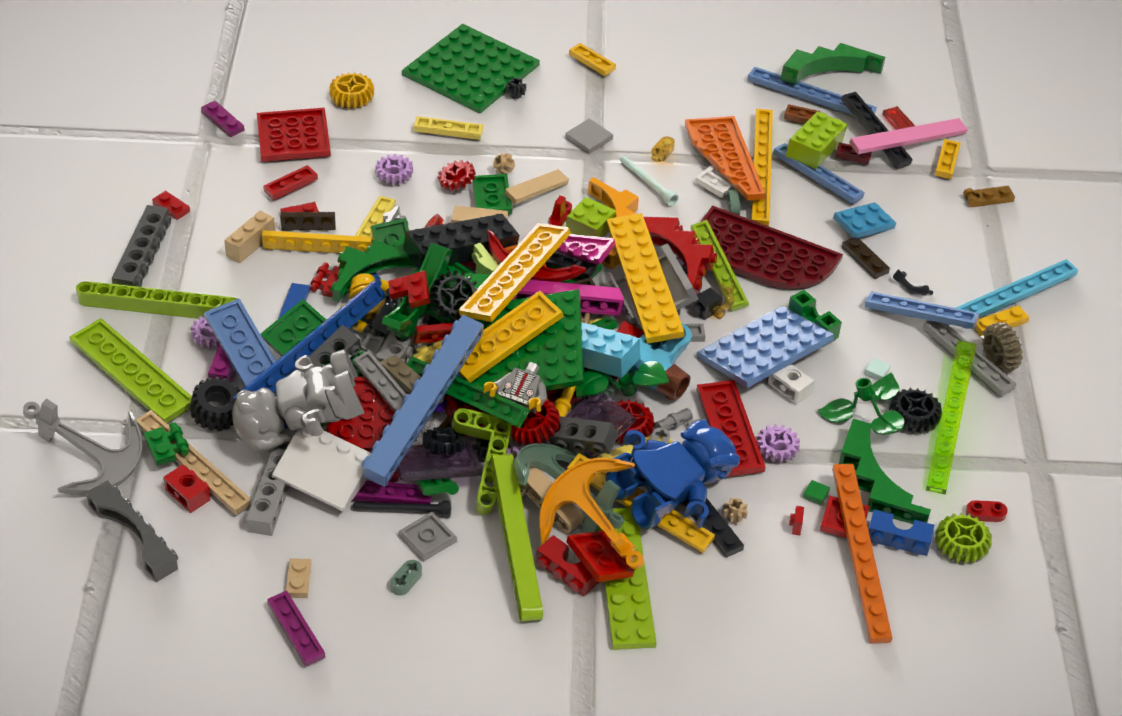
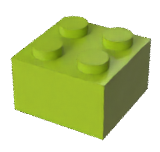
[566,197,616,238]

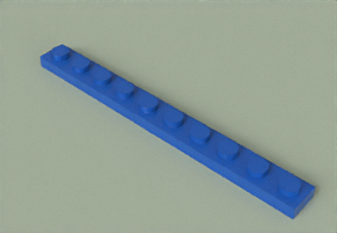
[233,281,386,401]

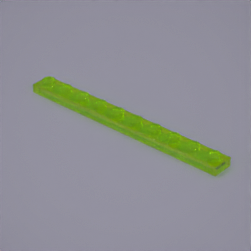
[926,340,977,495]

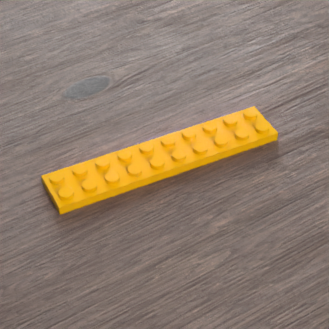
[607,213,684,344]

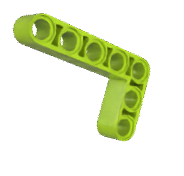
[452,408,511,515]

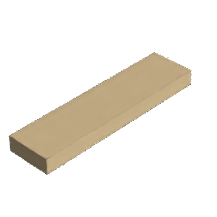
[504,169,569,204]

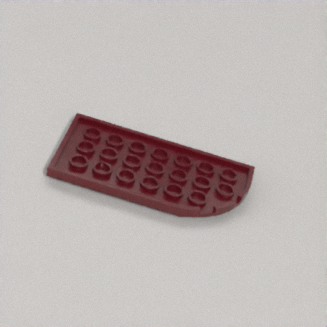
[700,205,843,289]

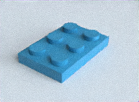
[833,202,896,238]

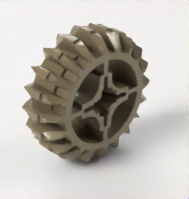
[981,322,1023,373]

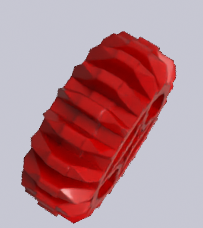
[510,398,561,446]
[601,399,655,445]

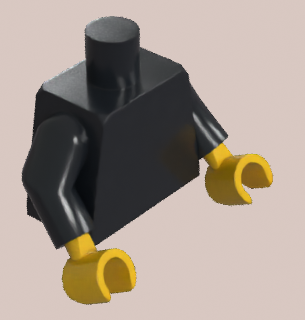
[352,279,402,337]

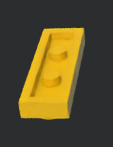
[569,43,616,76]
[935,139,961,179]
[974,305,1029,336]

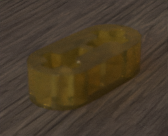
[651,136,675,162]

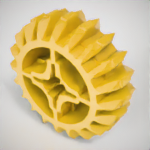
[329,72,374,109]

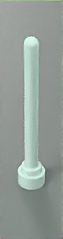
[620,156,679,206]

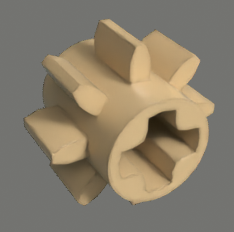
[493,153,515,174]
[723,498,748,523]

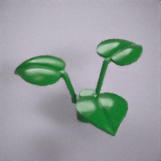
[576,361,669,399]
[818,372,904,435]

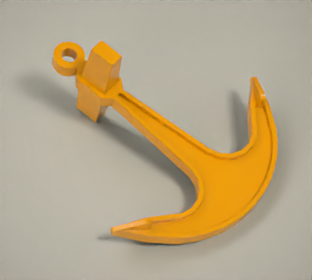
[539,457,645,569]

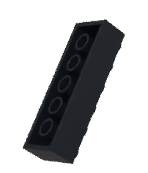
[403,213,520,270]

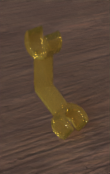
[713,280,735,319]

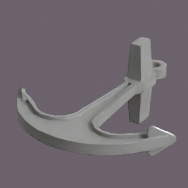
[23,398,142,495]

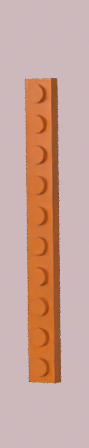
[832,464,893,643]

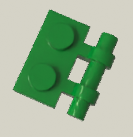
[144,422,190,466]

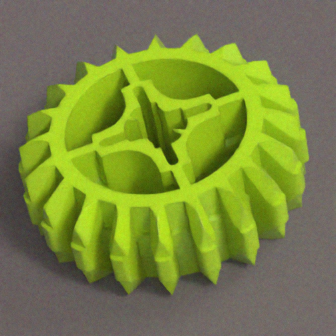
[935,512,992,564]

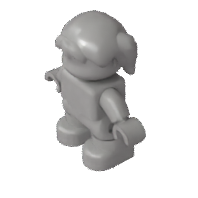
[232,349,365,451]

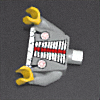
[483,362,547,413]

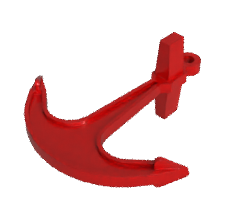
[487,195,586,282]

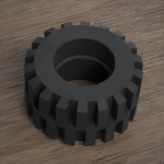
[190,377,240,431]

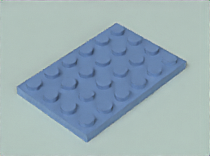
[697,306,834,388]

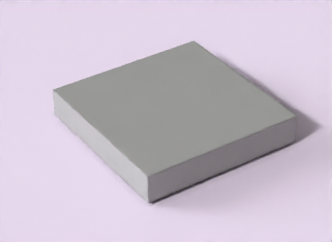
[565,118,613,153]
[399,512,457,562]

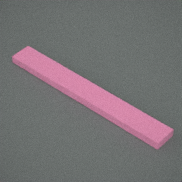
[849,118,968,154]

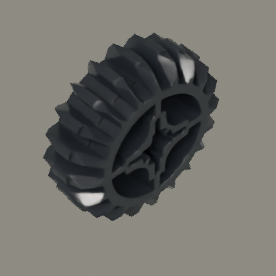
[429,270,478,322]
[889,387,942,435]

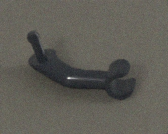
[893,269,933,296]

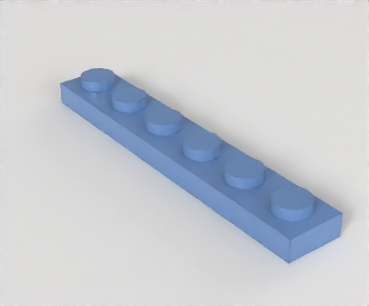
[773,143,865,204]
[865,291,979,329]

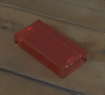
[882,106,915,130]

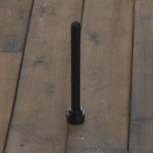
[352,500,452,517]

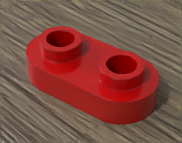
[965,500,1008,522]

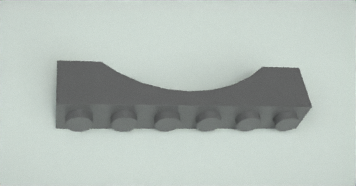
[86,480,178,582]

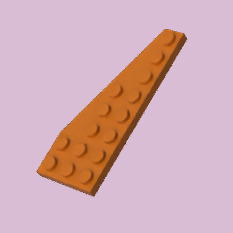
[685,116,765,201]

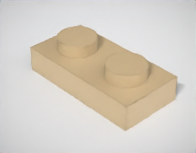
[286,558,312,598]

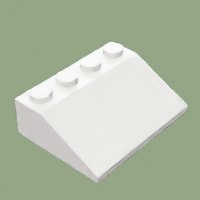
[272,428,371,511]

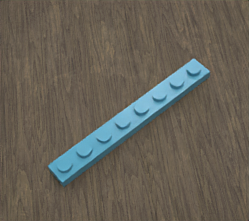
[956,259,1078,318]

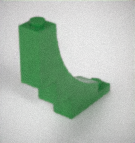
[780,43,886,85]
[839,419,931,524]

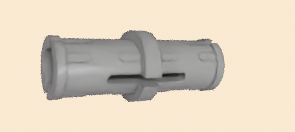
[654,408,693,430]

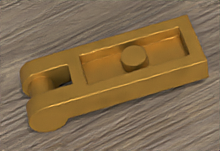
[963,185,1015,207]

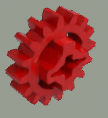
[437,160,476,191]

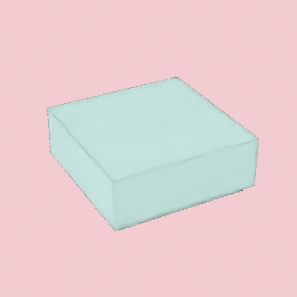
[865,358,891,380]

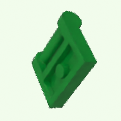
[412,467,459,496]

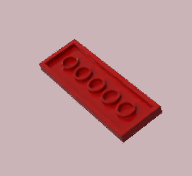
[696,380,766,477]

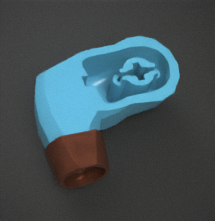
[628,323,692,400]

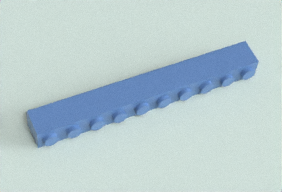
[362,315,484,487]

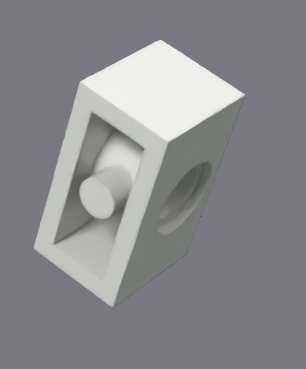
[768,364,814,405]

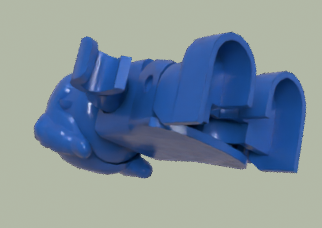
[605,420,740,530]

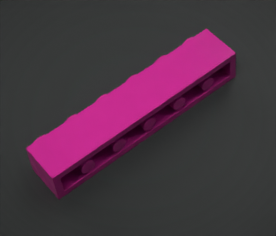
[512,280,624,316]

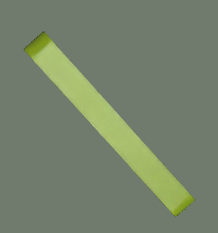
[76,281,238,319]
[491,454,543,622]

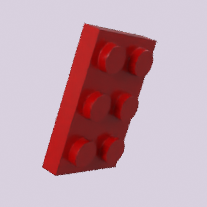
[566,531,635,582]

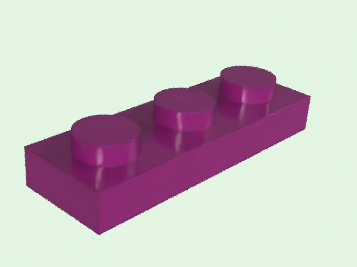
[201,100,245,137]

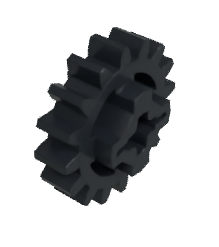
[422,427,467,455]

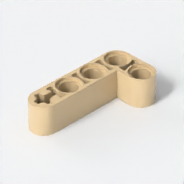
[517,467,584,534]

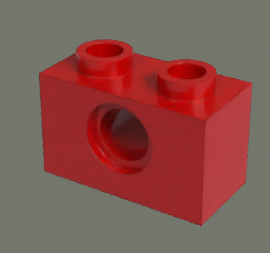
[163,464,210,513]

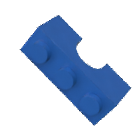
[868,510,935,556]

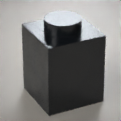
[692,287,723,320]

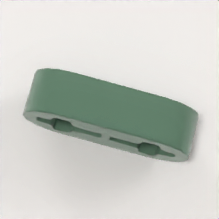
[727,190,740,215]
[391,560,422,595]

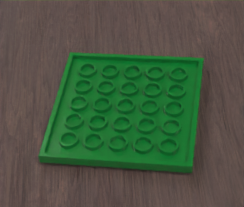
[402,23,540,114]
[471,289,584,394]

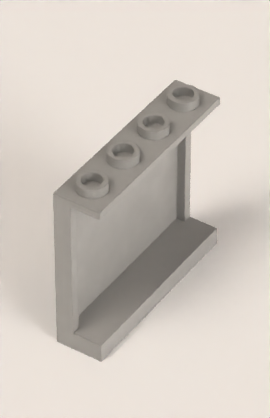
[609,243,699,330]

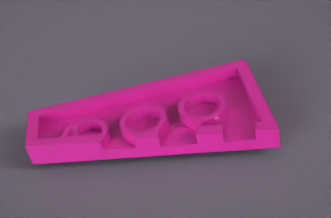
[555,234,616,265]

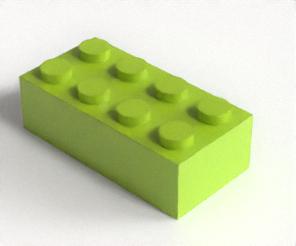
[785,111,848,169]

